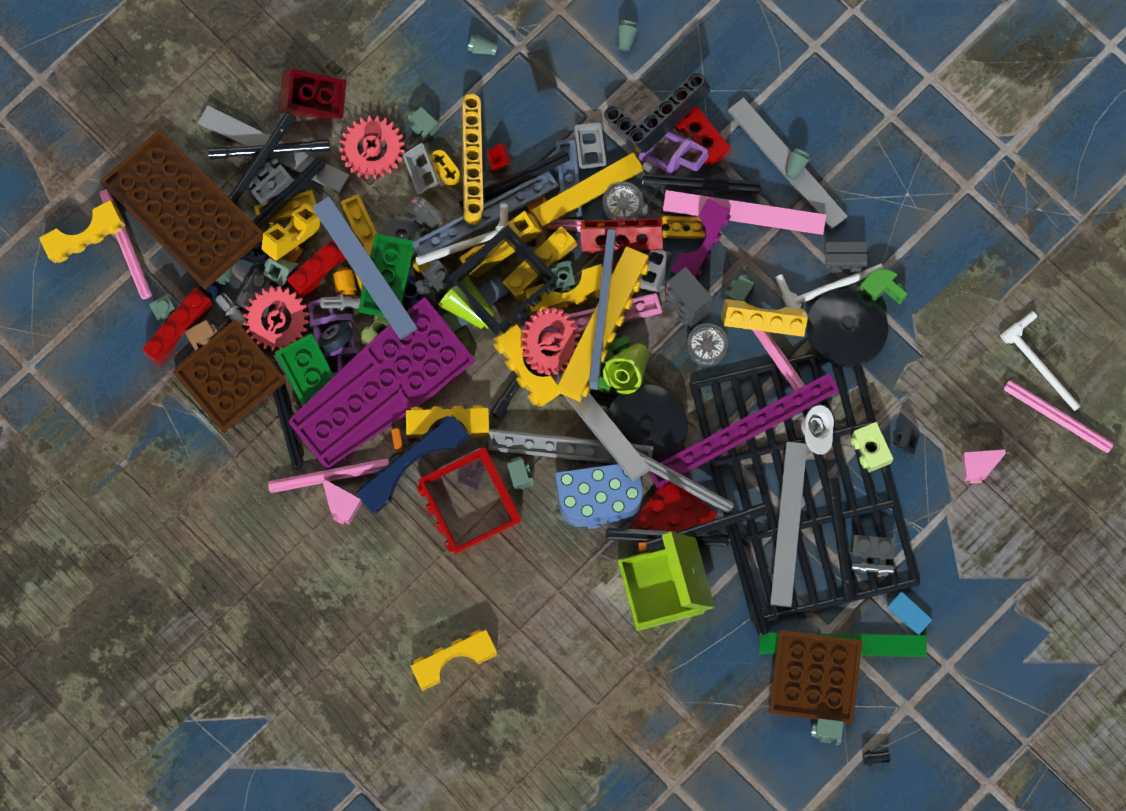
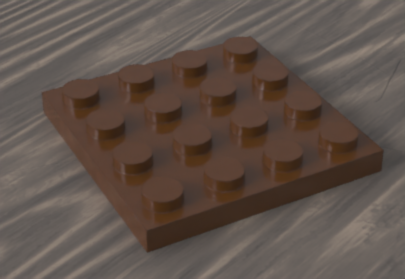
[172,319,287,433]
[769,630,863,724]

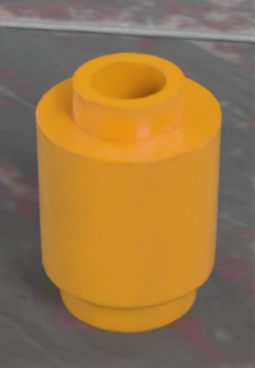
[333,267,356,296]

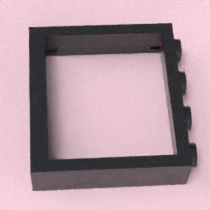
[446,225,558,336]

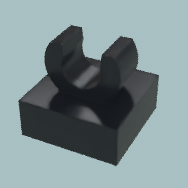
[893,427,920,454]

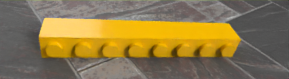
[558,246,651,402]

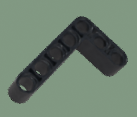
[604,72,710,153]

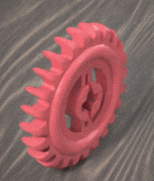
[339,115,405,179]
[243,285,310,352]
[520,307,581,375]

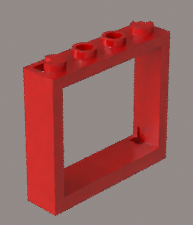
[416,447,522,556]

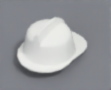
[801,405,834,454]

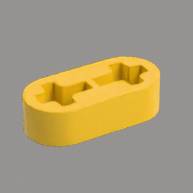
[431,150,460,186]

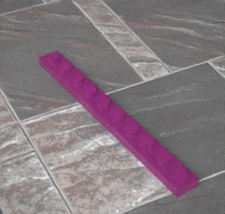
[648,373,839,488]

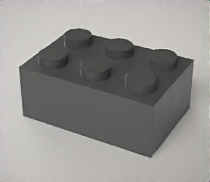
[665,267,713,328]

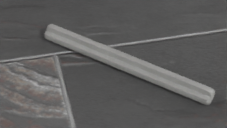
[636,450,734,513]

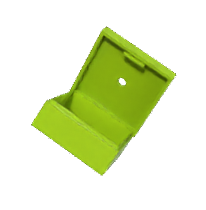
[618,532,715,631]

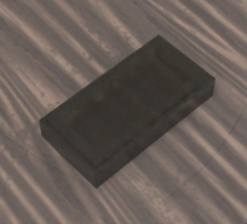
[527,48,557,92]

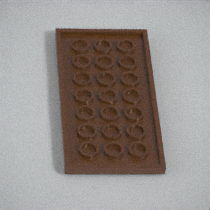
[99,129,263,290]

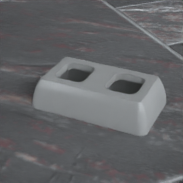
[574,123,606,169]
[403,143,440,194]
[640,249,672,294]

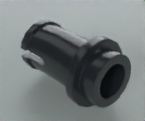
[862,749,890,767]

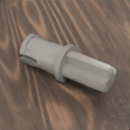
[216,293,247,328]
[320,294,360,311]

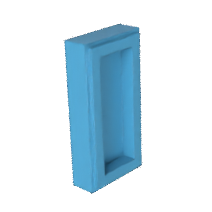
[887,592,932,635]

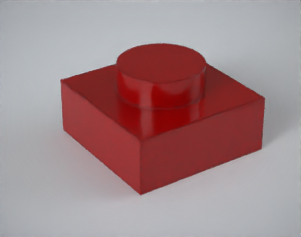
[487,144,511,171]

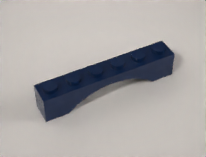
[357,415,471,515]

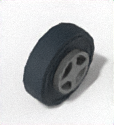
[318,321,353,353]

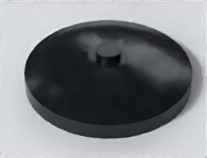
[806,289,888,367]
[607,385,688,463]

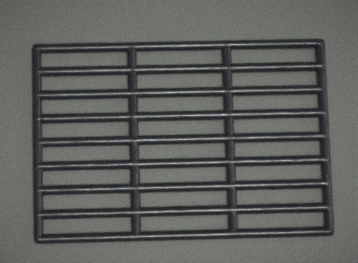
[690,352,920,625]

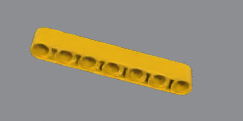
[461,94,483,225]

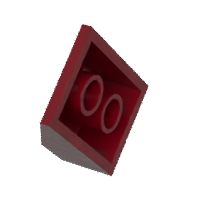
[278,69,346,119]

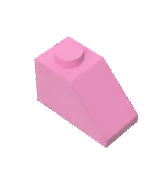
[962,450,1006,484]
[323,480,362,525]

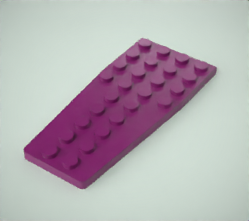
[289,297,476,468]

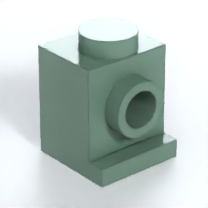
[407,107,439,143]
[263,257,299,286]
[550,261,575,293]
[723,274,754,302]
[149,295,175,326]
[507,457,534,491]
[811,719,843,745]

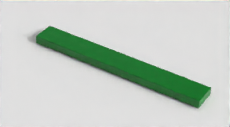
[759,633,927,657]

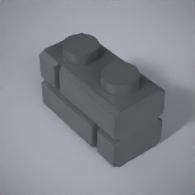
[824,241,867,273]

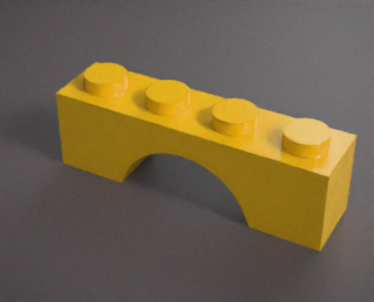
[39,200,126,263]
[459,211,543,278]
[502,226,577,301]
[524,264,603,316]
[721,299,808,337]
[493,324,560,407]
[406,405,489,439]
[410,629,497,691]

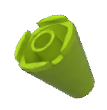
[438,276,495,329]
[603,343,649,394]

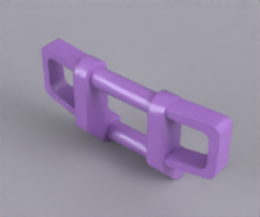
[638,116,709,175]
[308,299,359,376]

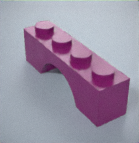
[670,199,731,280]

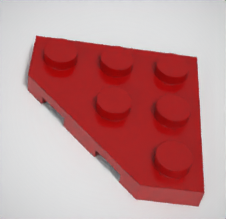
[631,482,718,532]

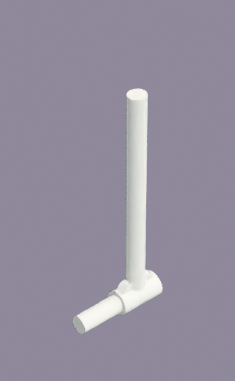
[416,203,509,265]
[775,263,884,309]
[1000,311,1081,411]

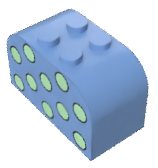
[555,464,642,529]

